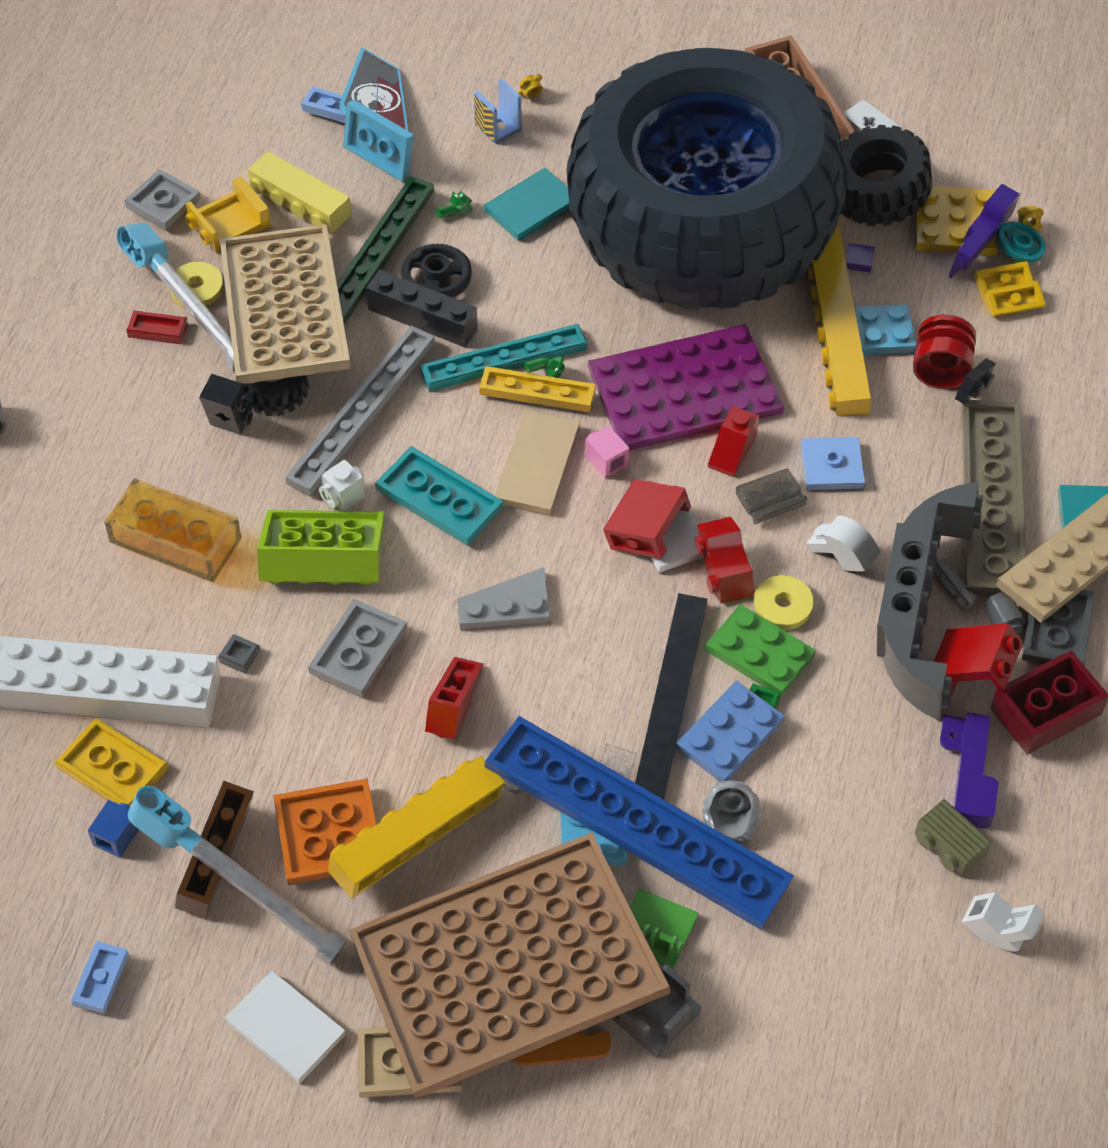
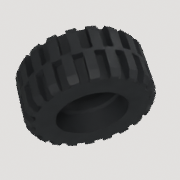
[841,125,932,226]

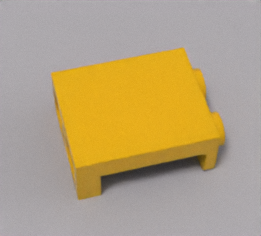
[185,176,271,253]

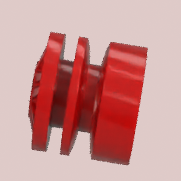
[913,314,976,389]

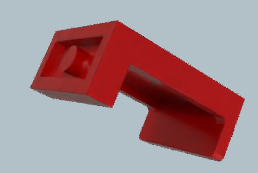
[603,479,691,559]
[933,623,1023,695]

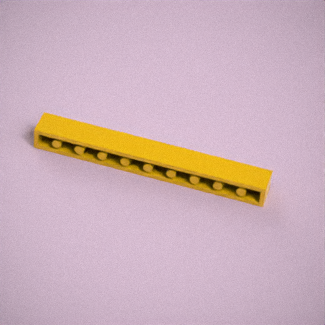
[807,221,871,416]

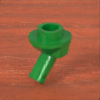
[436,190,473,218]
[524,356,565,378]

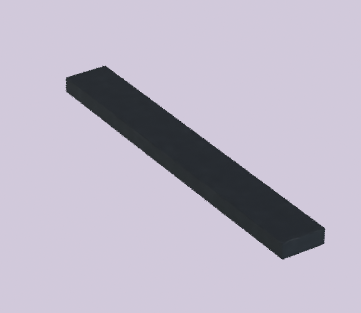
[635,593,708,800]

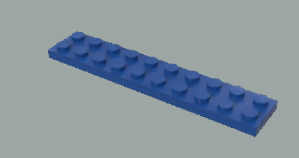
[484,716,794,930]

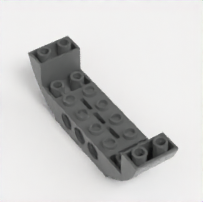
[877,482,983,720]

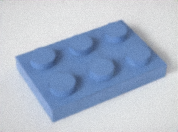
[676,680,784,782]

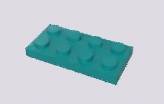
[375,446,503,546]

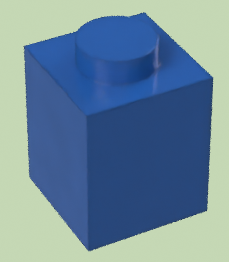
[88,800,139,858]

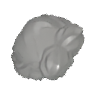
[702,780,761,843]

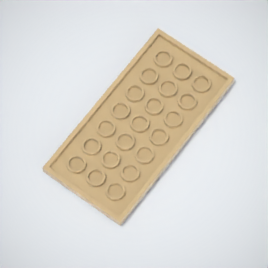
[220,224,351,384]

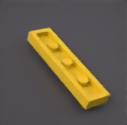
[479,366,596,413]

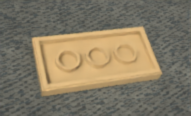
[495,409,580,516]

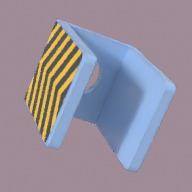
[474,78,522,144]

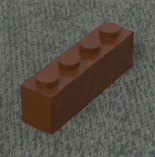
[174,781,254,919]

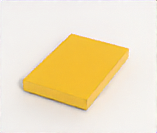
[54,718,169,806]

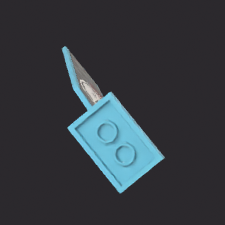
[339,47,414,182]

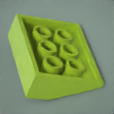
[257,510,384,585]

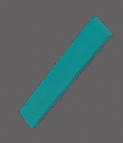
[420,324,588,391]

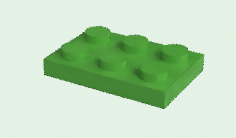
[705,604,816,697]

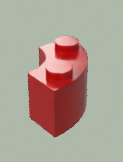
[695,516,755,604]

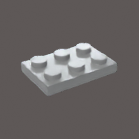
[308,599,407,697]

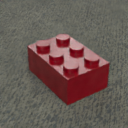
[990,650,1108,755]

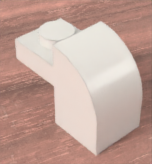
[806,516,881,571]
[961,892,1044,951]

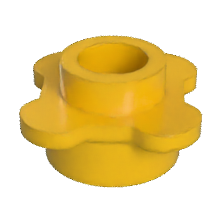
[518,74,543,99]
[1017,205,1044,231]

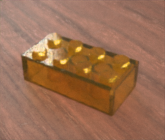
[104,478,242,582]

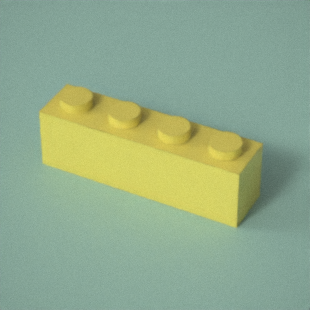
[247,151,352,234]

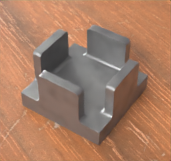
[611,964,702,1058]

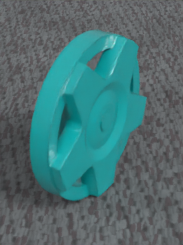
[996,222,1046,263]

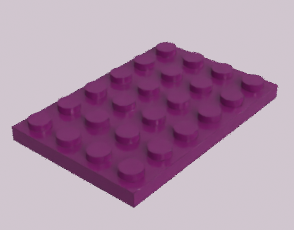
[588,324,784,451]

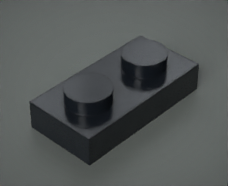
[955,358,996,404]

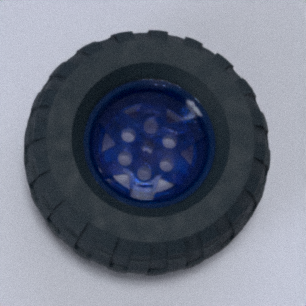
[566,48,847,310]

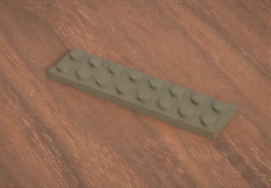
[961,400,1026,595]

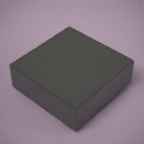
[218,634,261,674]

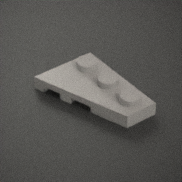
[457,567,550,630]

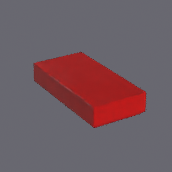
[126,310,188,344]

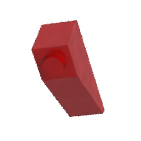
[425,657,483,739]

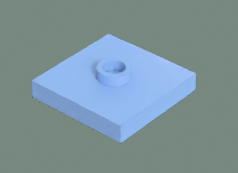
[801,437,865,490]

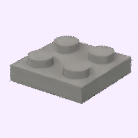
[124,169,201,230]

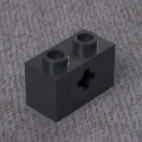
[199,373,253,435]

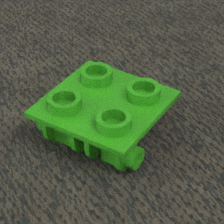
[630,889,699,969]

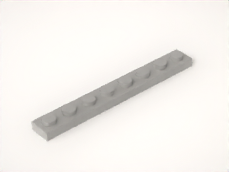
[285,325,435,496]

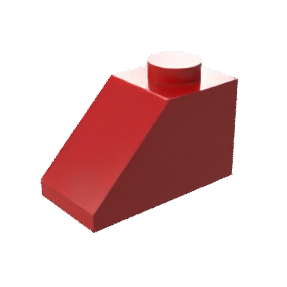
[708,406,759,477]

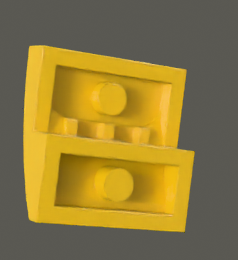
[973,261,1046,317]

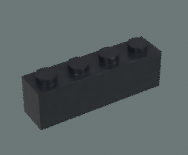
[366,270,478,348]

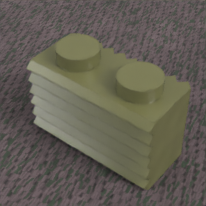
[915,799,992,877]

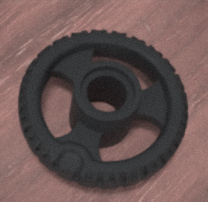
[401,243,472,298]

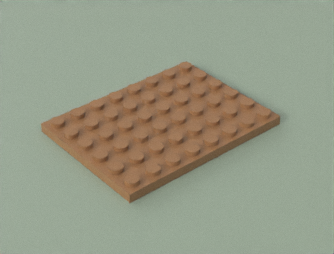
[349,832,670,1099]

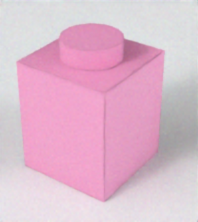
[585,426,629,479]

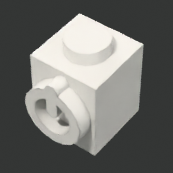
[319,460,365,511]

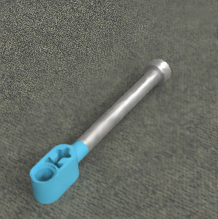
[116,222,235,373]
[128,786,349,966]

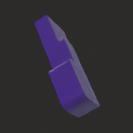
[948,184,1020,278]
[940,712,998,829]

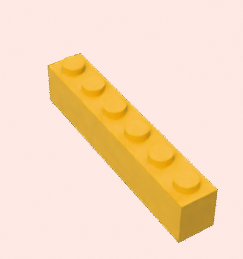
[328,755,505,899]

